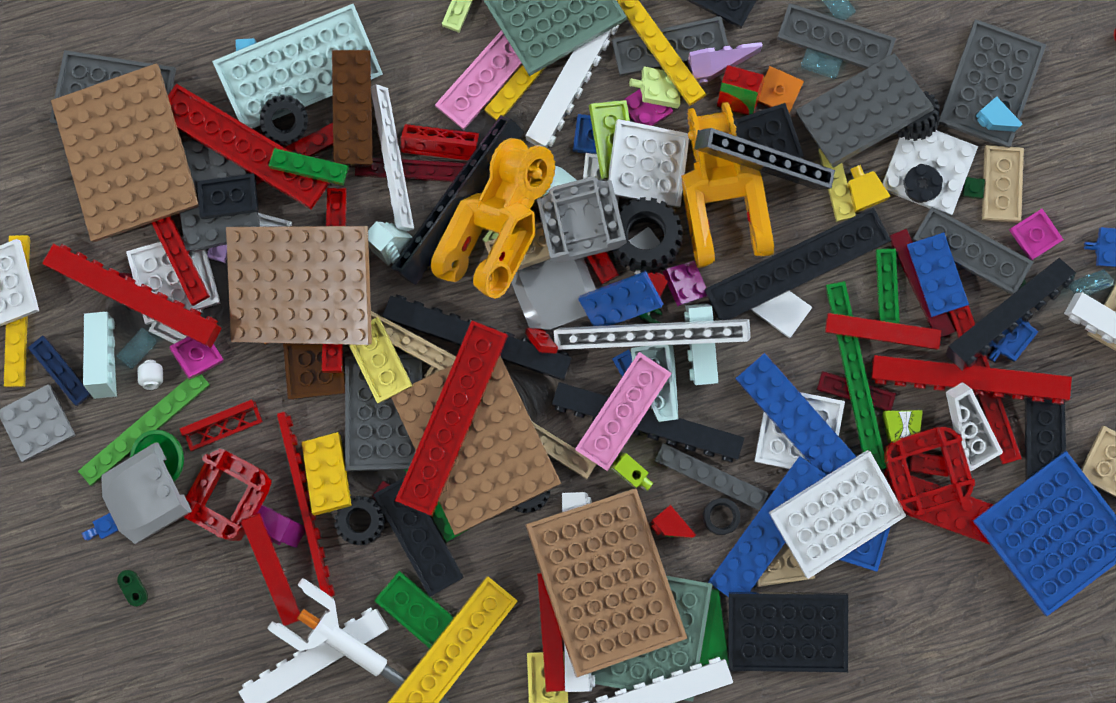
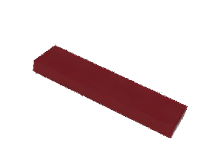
[816,371,896,411]

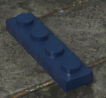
[28,335,91,406]

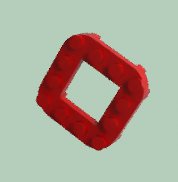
[884,427,975,515]
[184,449,272,541]

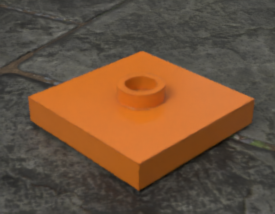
[758,66,804,113]

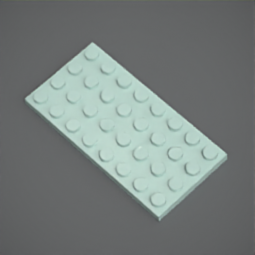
[212,3,383,128]

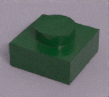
[963,177,985,199]

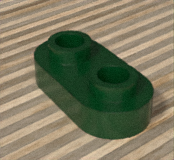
[117,570,148,607]

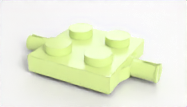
[629,67,682,108]

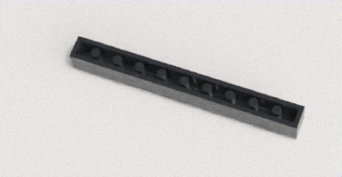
[391,115,524,285]
[382,294,572,381]
[552,382,745,463]

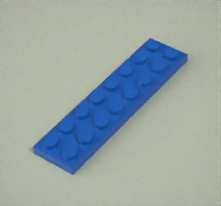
[735,353,856,475]
[708,456,827,597]

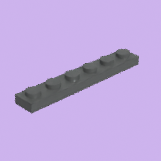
[655,443,768,511]

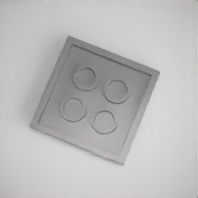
[0,384,76,462]

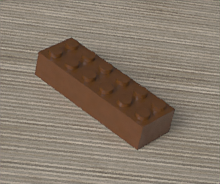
[332,50,373,167]

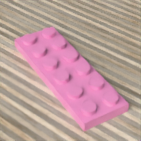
[435,31,522,130]
[575,352,672,471]

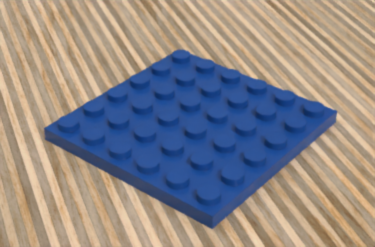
[972,451,1116,616]

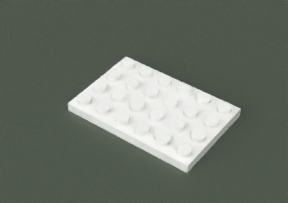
[769,450,906,579]

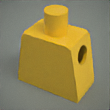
[847,165,890,213]

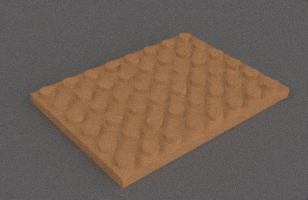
[51,63,199,242]
[226,226,372,345]
[391,356,562,535]
[526,488,688,677]

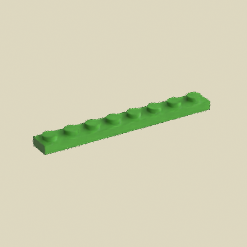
[78,374,210,486]

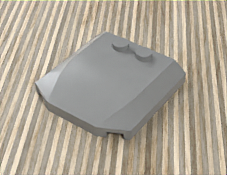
[537,177,627,263]
[511,257,596,331]
[101,443,192,544]

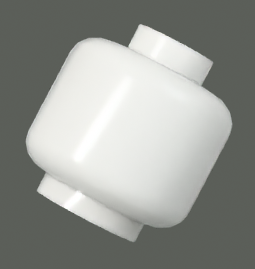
[138,360,163,390]

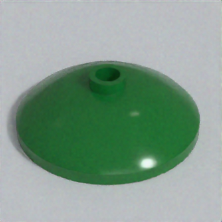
[130,430,184,482]

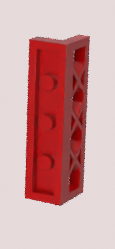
[401,124,479,161]
[179,399,263,451]

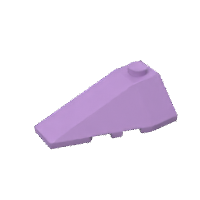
[687,42,762,86]

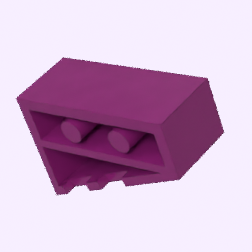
[257,505,306,548]

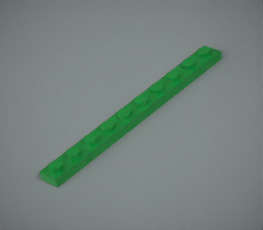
[825,281,887,470]

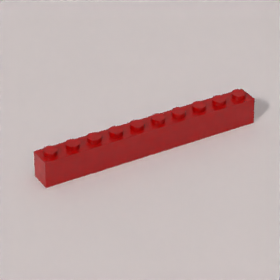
[42,244,222,348]
[871,355,1072,404]

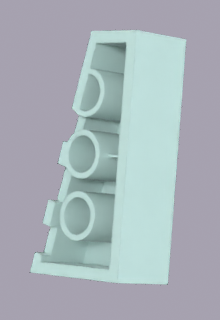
[368,221,413,266]
[684,303,718,385]
[83,312,117,399]

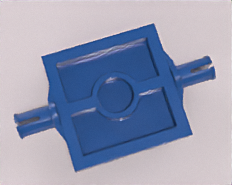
[1084,227,1116,267]
[988,321,1038,362]

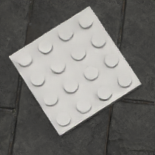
[608,119,689,208]
[882,130,978,217]
[126,235,221,325]
[0,239,39,326]
[754,392,845,469]

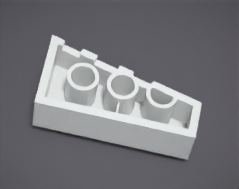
[946,382,1003,472]

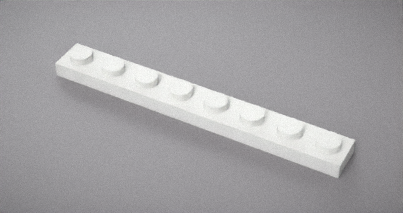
[371,84,414,231]

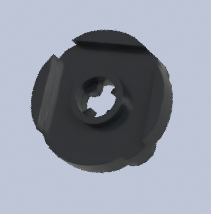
[903,164,943,203]

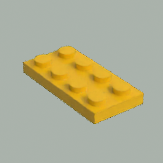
[302,432,352,516]

